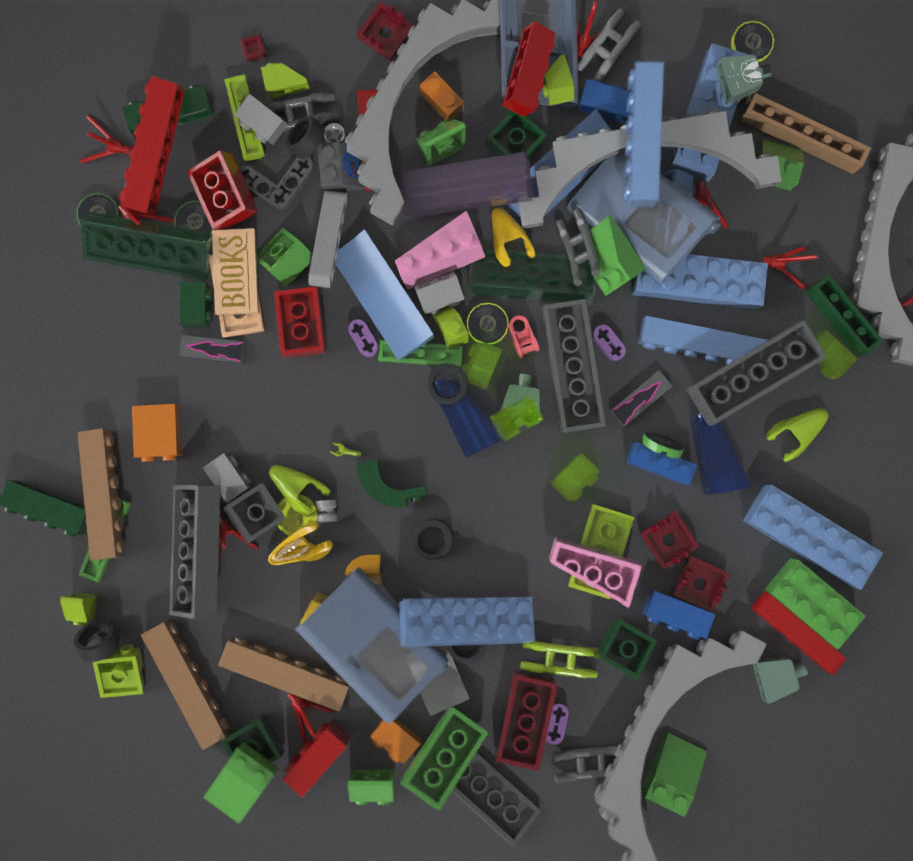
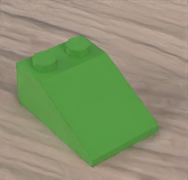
[416,119,466,167]
[590,215,646,296]
[641,732,707,817]
[203,742,279,823]

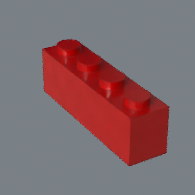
[502,21,556,117]

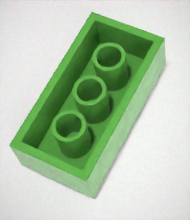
[764,558,866,650]
[399,707,488,810]

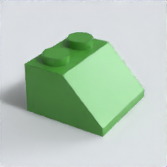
[756,139,804,191]
[257,228,313,287]
[348,769,395,805]

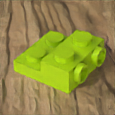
[93,645,145,698]

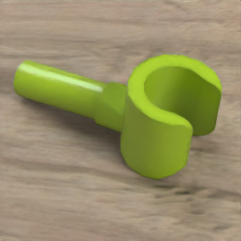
[330,442,361,457]

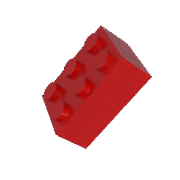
[187,151,258,230]
[274,286,327,358]
[282,720,351,797]

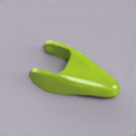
[766,408,829,462]
[269,465,331,517]

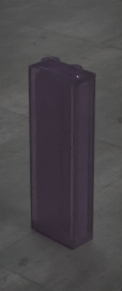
[399,152,532,218]

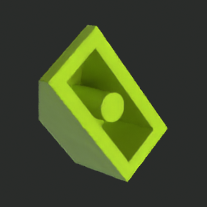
[542,54,574,106]
[261,62,310,99]
[432,306,468,350]
[60,592,98,626]

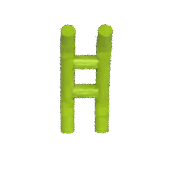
[520,641,598,678]

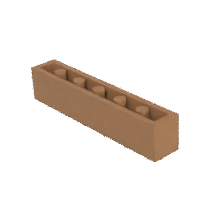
[740,93,871,174]
[78,428,125,561]
[141,620,230,750]
[218,637,350,712]

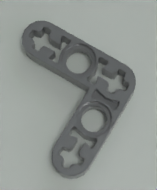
[239,156,314,210]

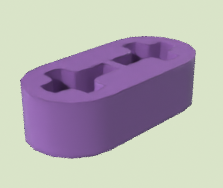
[348,319,378,357]
[592,325,626,361]
[546,702,569,745]

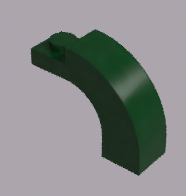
[356,460,427,508]

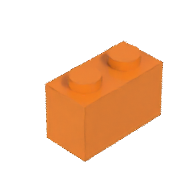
[419,71,464,122]
[370,718,421,764]

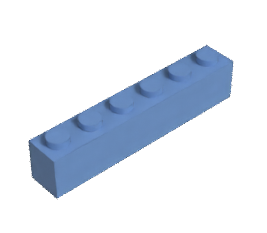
[638,316,767,364]

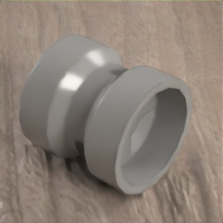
[324,123,346,144]
[315,499,338,522]

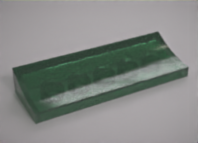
[80,212,213,281]
[467,248,596,305]

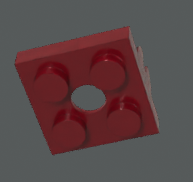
[356,2,414,61]
[639,510,700,570]
[672,555,730,613]

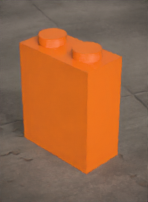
[132,404,182,462]

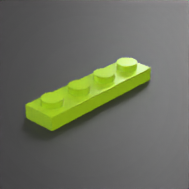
[224,74,265,162]

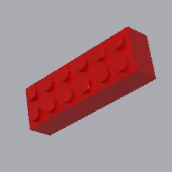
[119,76,186,214]

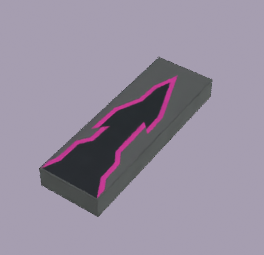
[179,335,246,364]
[610,370,672,427]

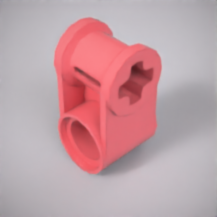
[508,315,540,358]

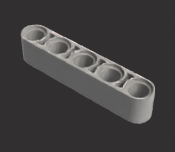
[309,190,347,288]

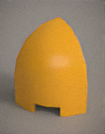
[345,555,382,584]

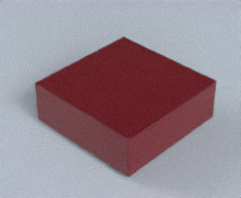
[240,34,267,62]

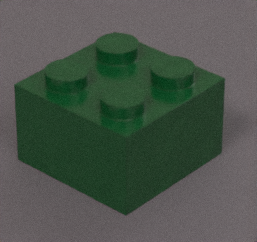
[486,111,547,173]
[594,619,657,680]
[221,713,285,762]

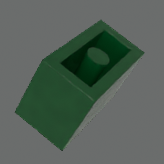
[179,282,213,328]

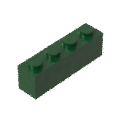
[122,85,215,138]
[805,274,884,358]
[0,480,87,537]

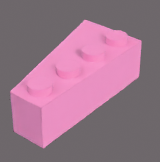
[395,211,485,290]
[549,537,642,608]

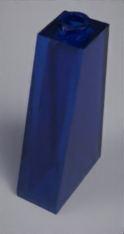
[435,378,504,458]
[690,414,751,495]

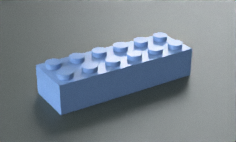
[669,43,748,182]
[623,62,664,207]
[632,250,768,310]
[743,485,883,590]
[399,597,535,647]

